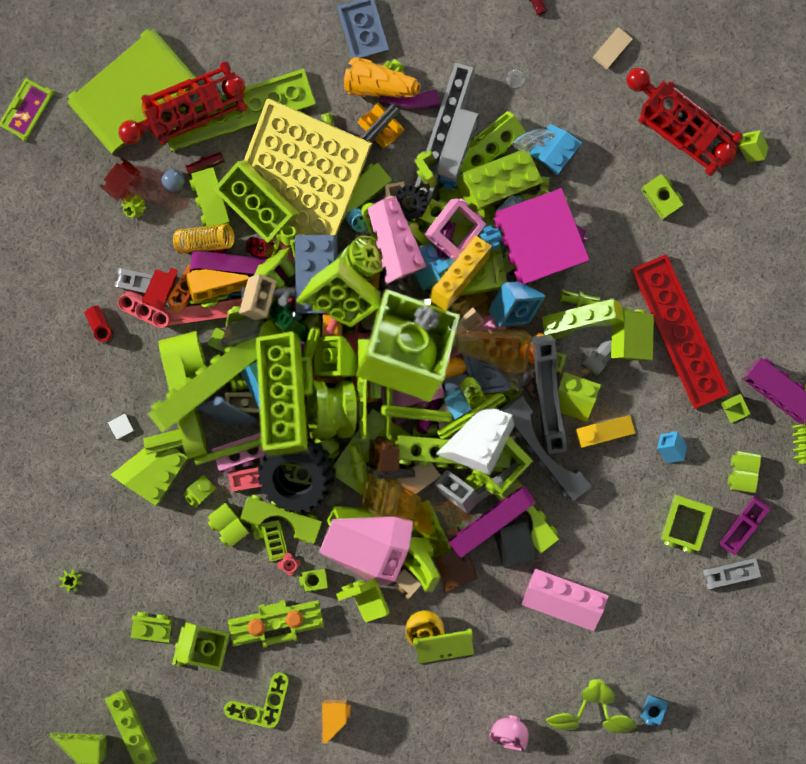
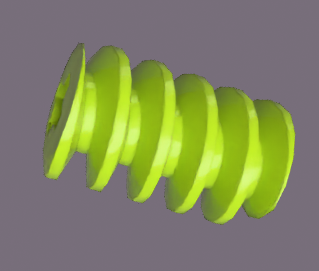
[792,425,806,464]

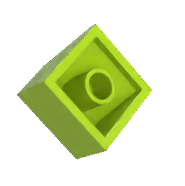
[314,336,358,376]
[558,372,601,422]

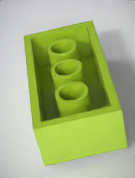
[455,148,543,212]
[213,160,299,243]

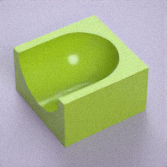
[356,289,460,402]

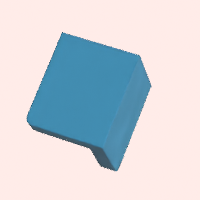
[657,431,687,463]

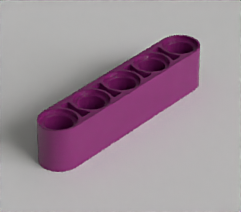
[190,251,284,280]
[448,485,535,557]

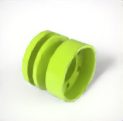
[336,236,383,281]

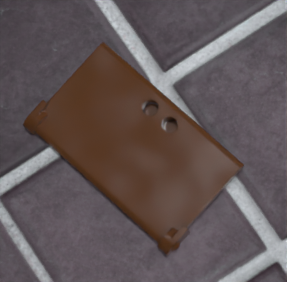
[433,527,478,592]

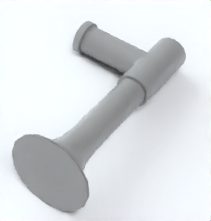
[242,286,296,306]

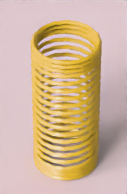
[173,224,234,254]

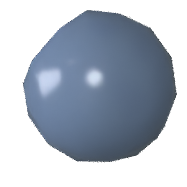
[161,169,185,192]

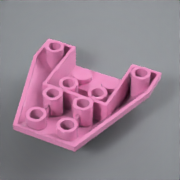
[320,517,413,585]

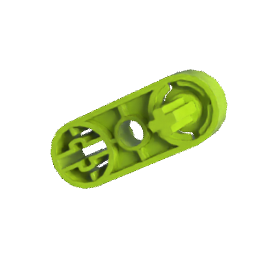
[143,331,208,459]

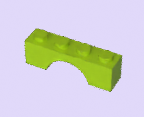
[542,299,624,339]
[494,479,559,554]
[239,495,321,545]

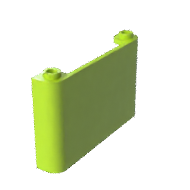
[67,29,199,155]

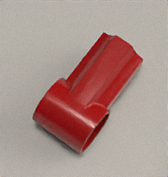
[84,305,114,344]

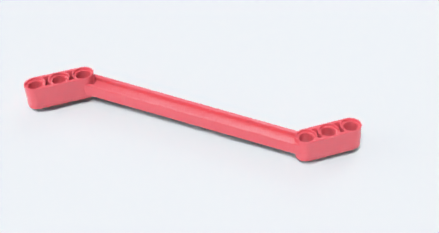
[118,291,382,328]

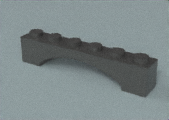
[531,335,567,455]
[500,395,592,501]

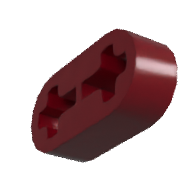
[246,237,274,258]

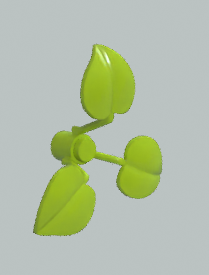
[545,679,637,733]

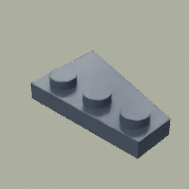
[459,337,512,394]

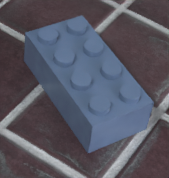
[295,235,337,313]

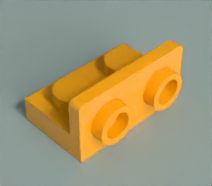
[357,103,404,149]

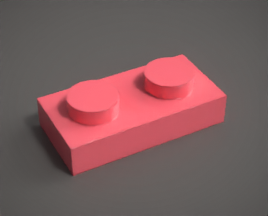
[228,467,262,492]

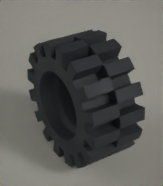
[394,184,428,221]

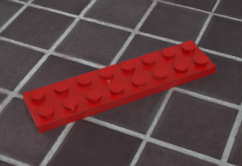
[631,254,730,409]

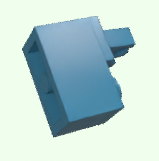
[414,243,455,291]

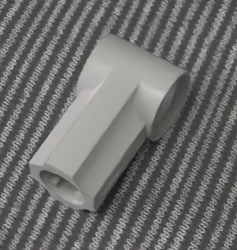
[582,337,611,376]

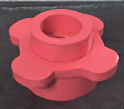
[278,553,301,576]

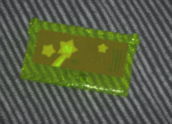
[400,499,452,560]

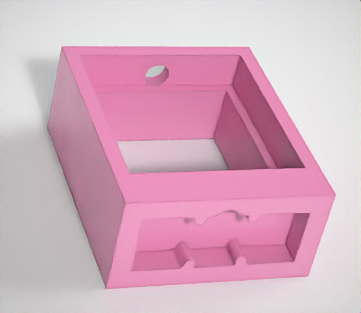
[424,199,486,260]

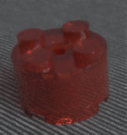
[100,157,142,201]

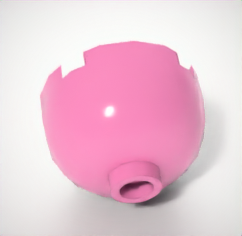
[489,716,529,751]

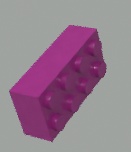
[741,357,806,425]

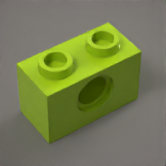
[641,174,683,220]

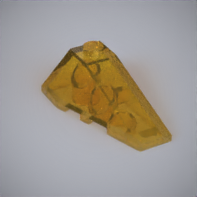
[456,329,532,373]

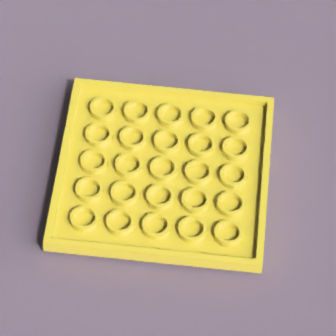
[228,98,372,235]

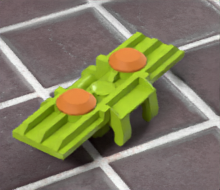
[227,599,324,648]

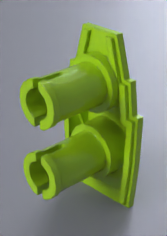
[254,247,296,290]

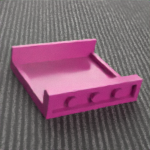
[493,188,589,285]

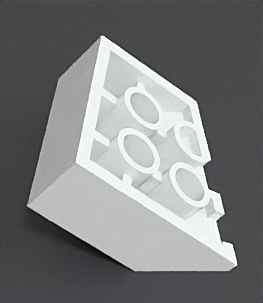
[437,409,514,475]

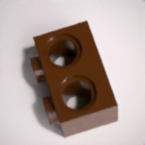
[369,436,400,472]

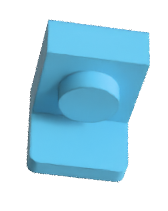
[443,388,472,419]

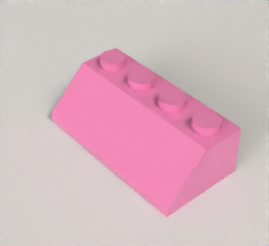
[521,569,609,631]

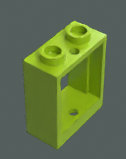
[471,436,533,494]
[661,495,713,554]

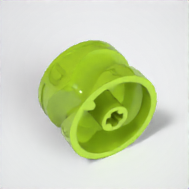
[306,380,357,439]

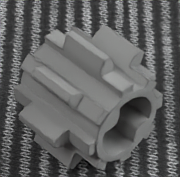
[414,305,440,331]

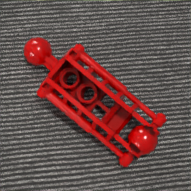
[118,61,247,145]
[626,67,743,176]

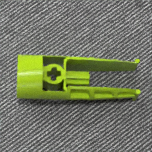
[357,339,393,439]

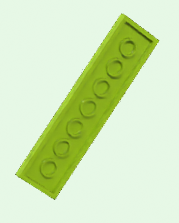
[161,69,316,152]

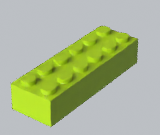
[256,332,308,456]

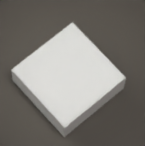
[108,414,134,440]

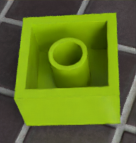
[177,622,230,671]

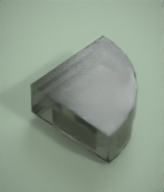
[603,754,630,764]

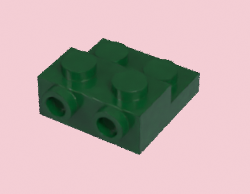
[268,298,310,343]

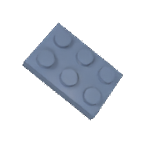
[337,0,389,59]

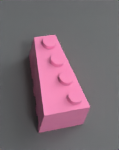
[368,196,427,283]

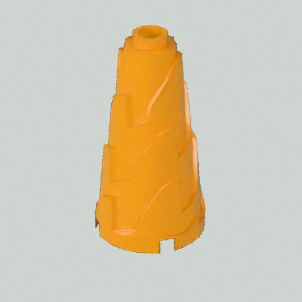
[344,57,421,98]

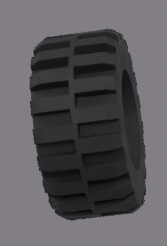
[258,437,336,513]

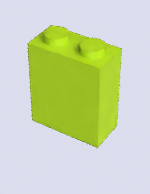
[611,308,654,361]

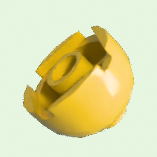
[405,610,445,647]

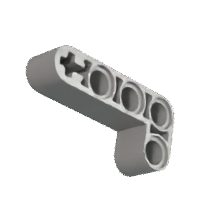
[438,108,479,180]

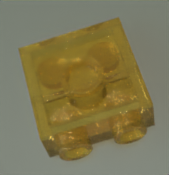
[361,470,402,518]

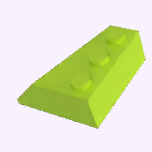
[296,258,381,327]
[111,448,189,506]
[50,733,108,764]

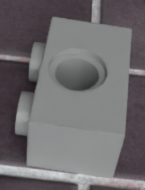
[434,470,480,514]

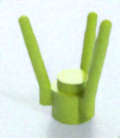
[271,225,297,262]

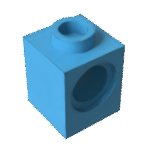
[640,695,668,726]

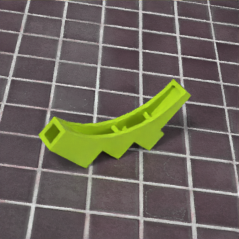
[327,506,440,592]

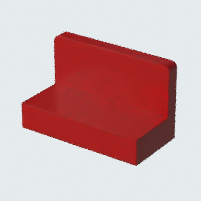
[142,268,178,310]

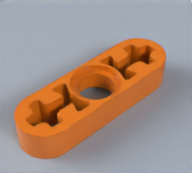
[168,264,191,312]

